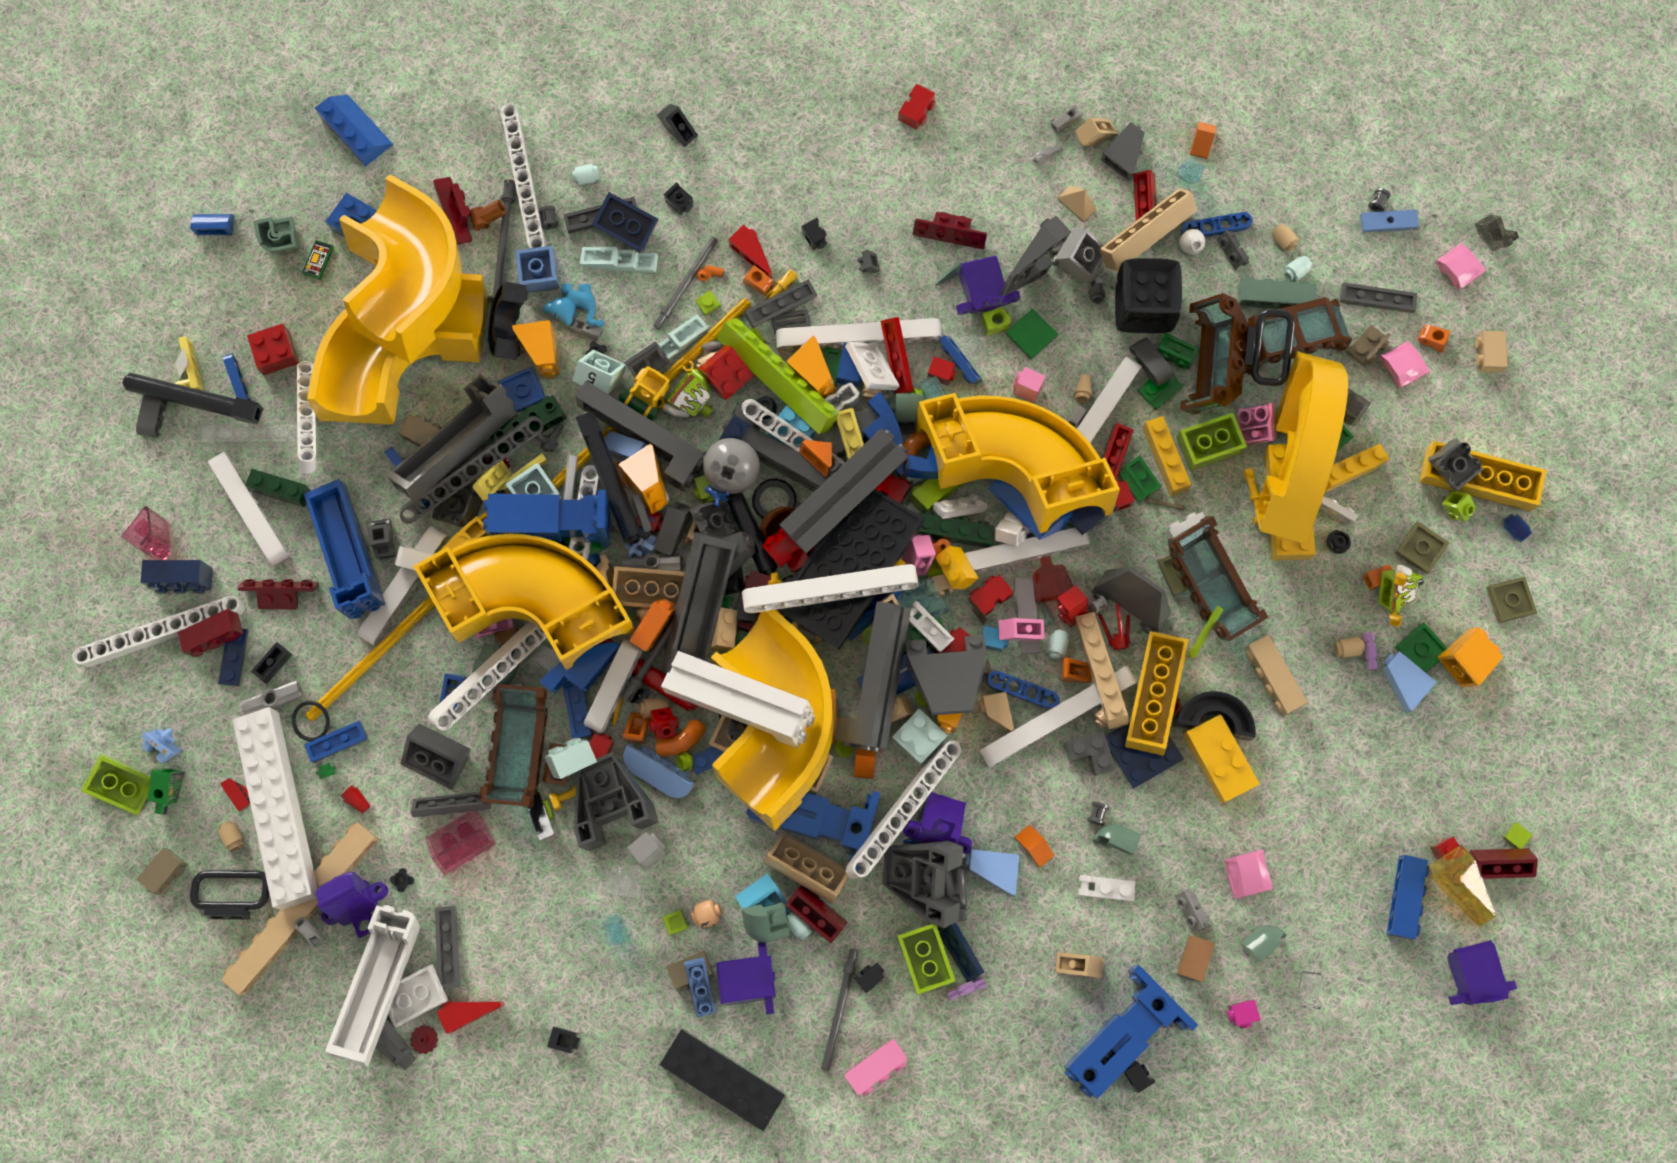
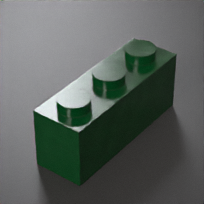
[245,469,311,508]

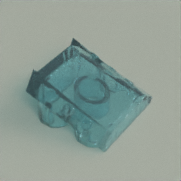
[898,577,948,620]

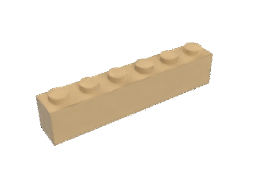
[1100,188,1197,272]
[1076,612,1128,729]

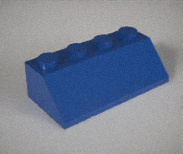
[315,94,393,167]
[988,479,1073,540]

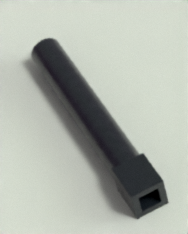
[123,373,264,426]
[575,411,642,545]
[704,451,778,576]

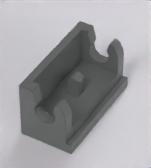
[624,341,670,378]

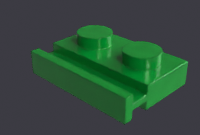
[1137,376,1183,410]
[1119,456,1162,502]

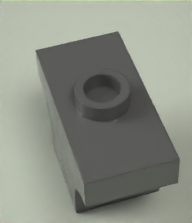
[368,518,395,559]

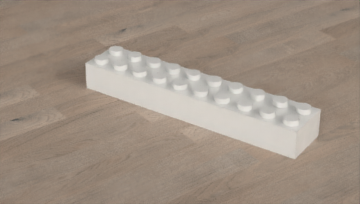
[232,707,318,910]

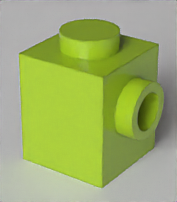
[694,475,718,504]

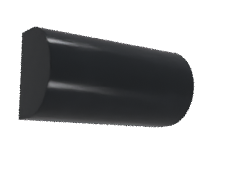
[251,642,293,684]

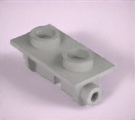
[1175,888,1209,932]

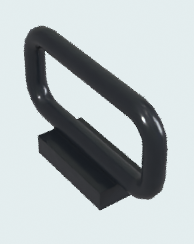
[1244,309,1295,386]
[190,870,270,920]

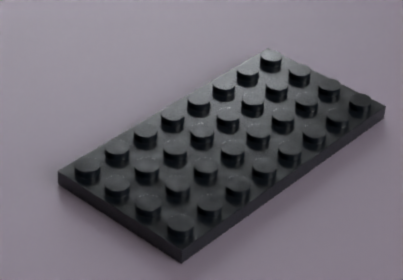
[776,489,925,650]

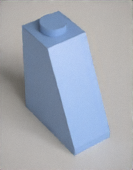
[605,431,661,463]
[1382,651,1436,713]
[965,849,1019,896]

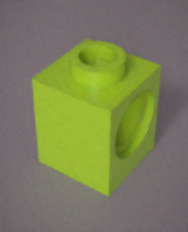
[981,307,1011,336]

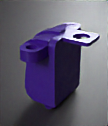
[956,255,1021,315]
[903,792,972,854]
[316,871,388,938]
[1447,940,1518,1005]
[716,943,776,1015]

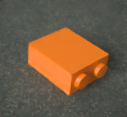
[629,599,676,652]

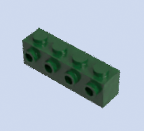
[490,395,567,452]
[915,511,994,548]

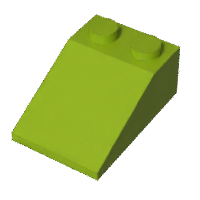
[81,753,150,816]

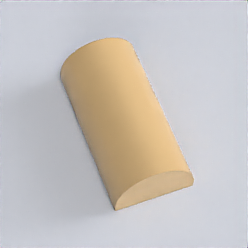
[613,566,685,609]
[764,832,848,904]

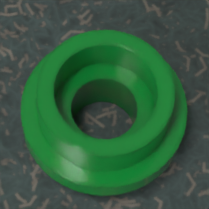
[316,763,336,779]

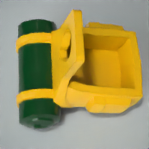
[618,366,670,421]

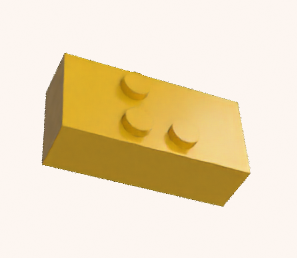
[1183,714,1260,804]

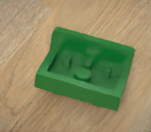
[1157,333,1199,369]

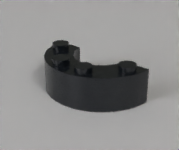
[488,281,528,360]
[1173,691,1256,741]

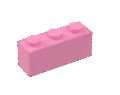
[844,1038,908,1096]

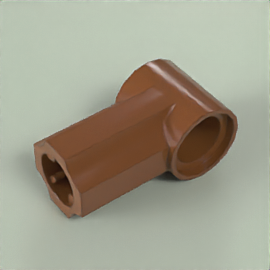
[470,200,507,231]

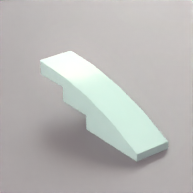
[580,247,658,273]
[658,314,709,371]

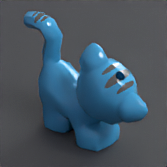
[543,283,604,328]

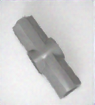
[623,553,682,571]
[241,681,303,715]

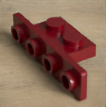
[433,177,472,245]
[913,211,987,250]
[237,579,319,610]

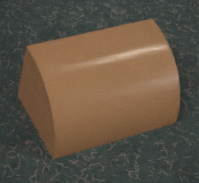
[1177,936,1215,982]

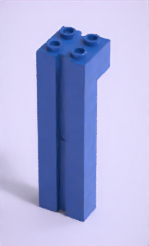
[304,479,386,619]

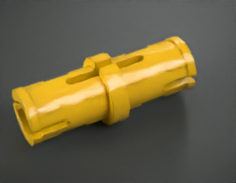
[765,269,798,299]

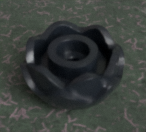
[754,396,777,419]
[1327,530,1351,554]

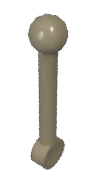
[1146,497,1185,511]

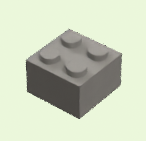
[1055,228,1104,281]

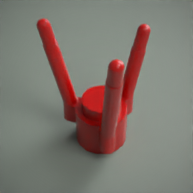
[1098,603,1130,650]

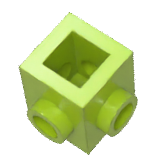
[1442,490,1476,522]

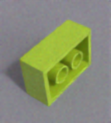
[1176,413,1247,471]
[897,924,955,995]

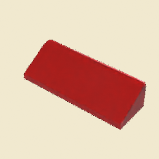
[1133,170,1157,221]
[1102,423,1134,480]

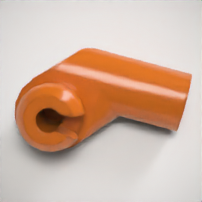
[697,265,724,281]

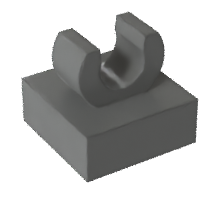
[857,250,880,273]

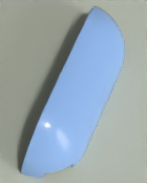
[623,744,694,798]

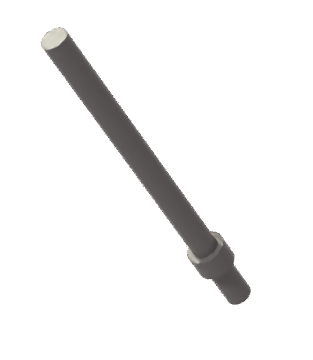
[653,237,718,329]
[821,949,858,1071]

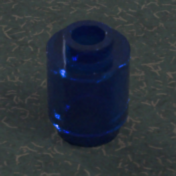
[1503,513,1532,542]

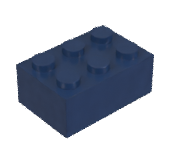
[592,192,659,253]
[140,560,213,594]

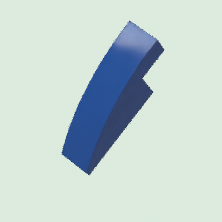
[862,392,904,476]
[904,444,938,479]
[540,642,620,694]

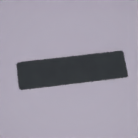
[528,792,554,840]

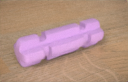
[1363,632,1379,670]
[947,977,986,1000]

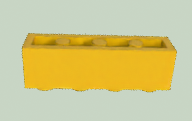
[1142,416,1191,496]
[1325,444,1390,493]

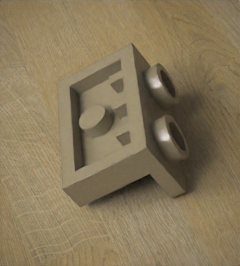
[1346,325,1391,366]

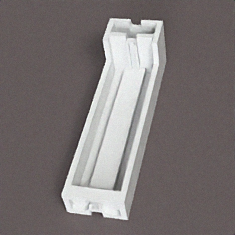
[661,651,815,749]
[325,905,420,1067]

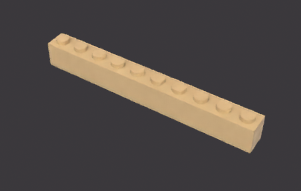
[221,822,379,995]

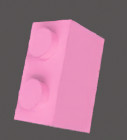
[1013,367,1046,403]
[902,535,936,576]
[999,618,1045,641]

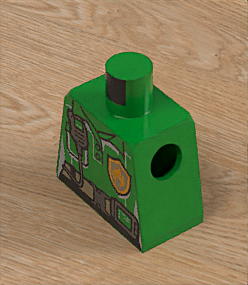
[148,768,185,815]

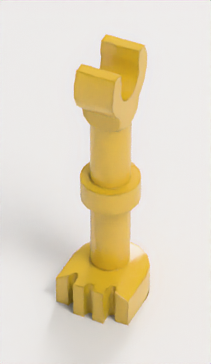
[1243,468,1260,525]
[549,786,576,811]

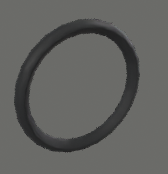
[292,701,330,742]

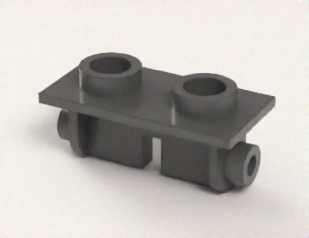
[1217,230,1249,270]

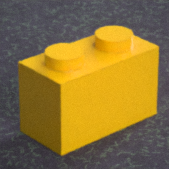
[935,546,979,589]

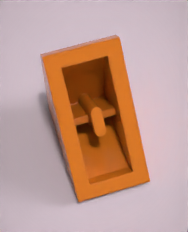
[1189,122,1216,159]
[799,440,832,478]
[1061,658,1091,683]
[623,712,650,744]
[854,748,876,779]
[1015,824,1055,868]

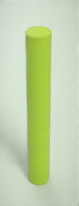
[1188,606,1224,659]

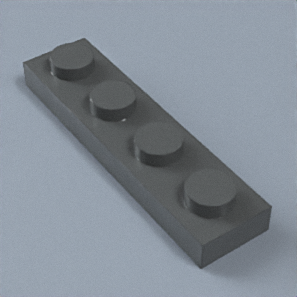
[563,197,637,234]
[744,279,818,329]
[1340,282,1417,313]
[411,792,493,818]
[435,906,460,989]

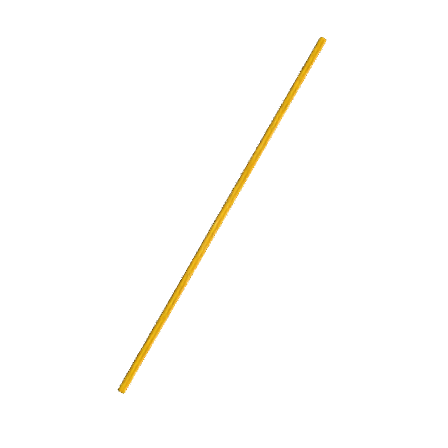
[305,298,751,721]

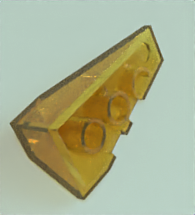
[1429,844,1496,927]

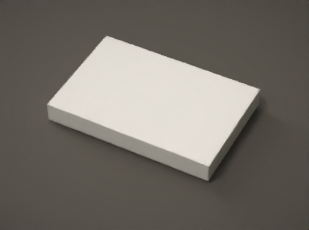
[845,342,899,390]
[388,964,448,1029]

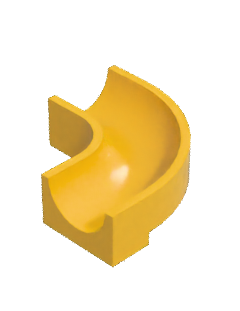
[339,175,462,363]
[307,273,489,425]
[1255,351,1348,544]
[916,393,1120,533]
[413,534,635,670]
[711,610,834,831]

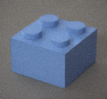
[515,246,560,293]

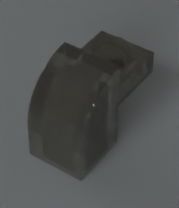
[1475,215,1519,251]

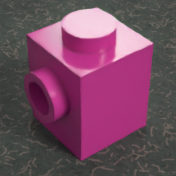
[1226,1000,1261,1029]

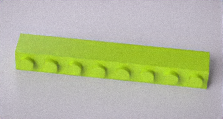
[717,318,840,435]

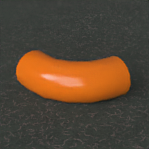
[903,431,931,464]
[656,719,706,757]

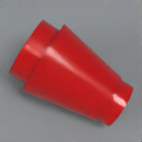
[341,785,371,814]

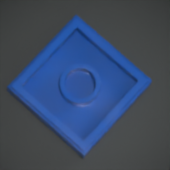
[497,366,546,413]

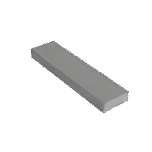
[1014,577,1041,655]

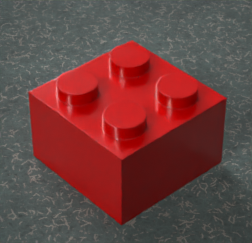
[247,323,299,375]
[698,345,754,400]

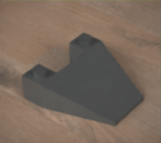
[999,216,1071,297]
[1091,567,1171,634]
[906,635,986,715]
[574,753,659,851]
[883,840,963,928]

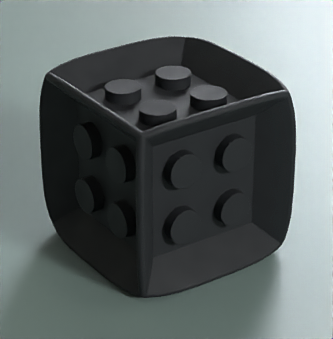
[1115,258,1182,334]

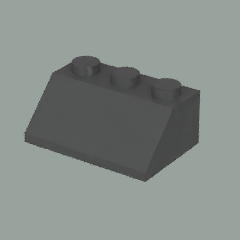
[400,723,470,790]

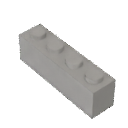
[627,832,667,869]

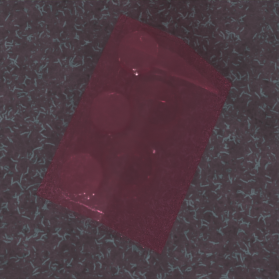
[121,506,172,560]
[425,810,496,876]

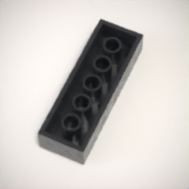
[660,1029,786,1132]

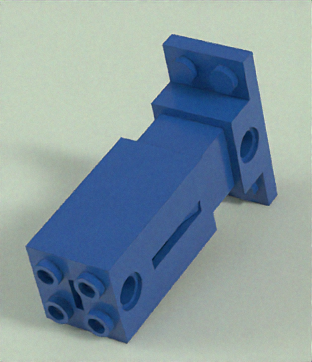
[483,490,610,547]
[746,791,881,873]
[1063,965,1198,1099]

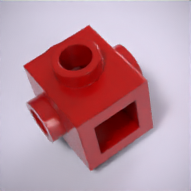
[649,707,678,739]

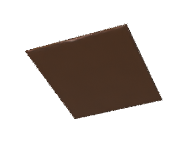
[972,604,987,625]

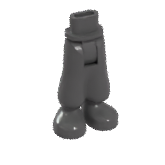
[944,854,968,922]
[375,1018,416,1070]

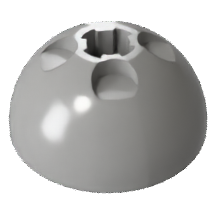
[703,438,760,494]

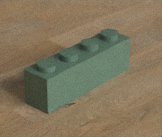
[1238,277,1316,309]

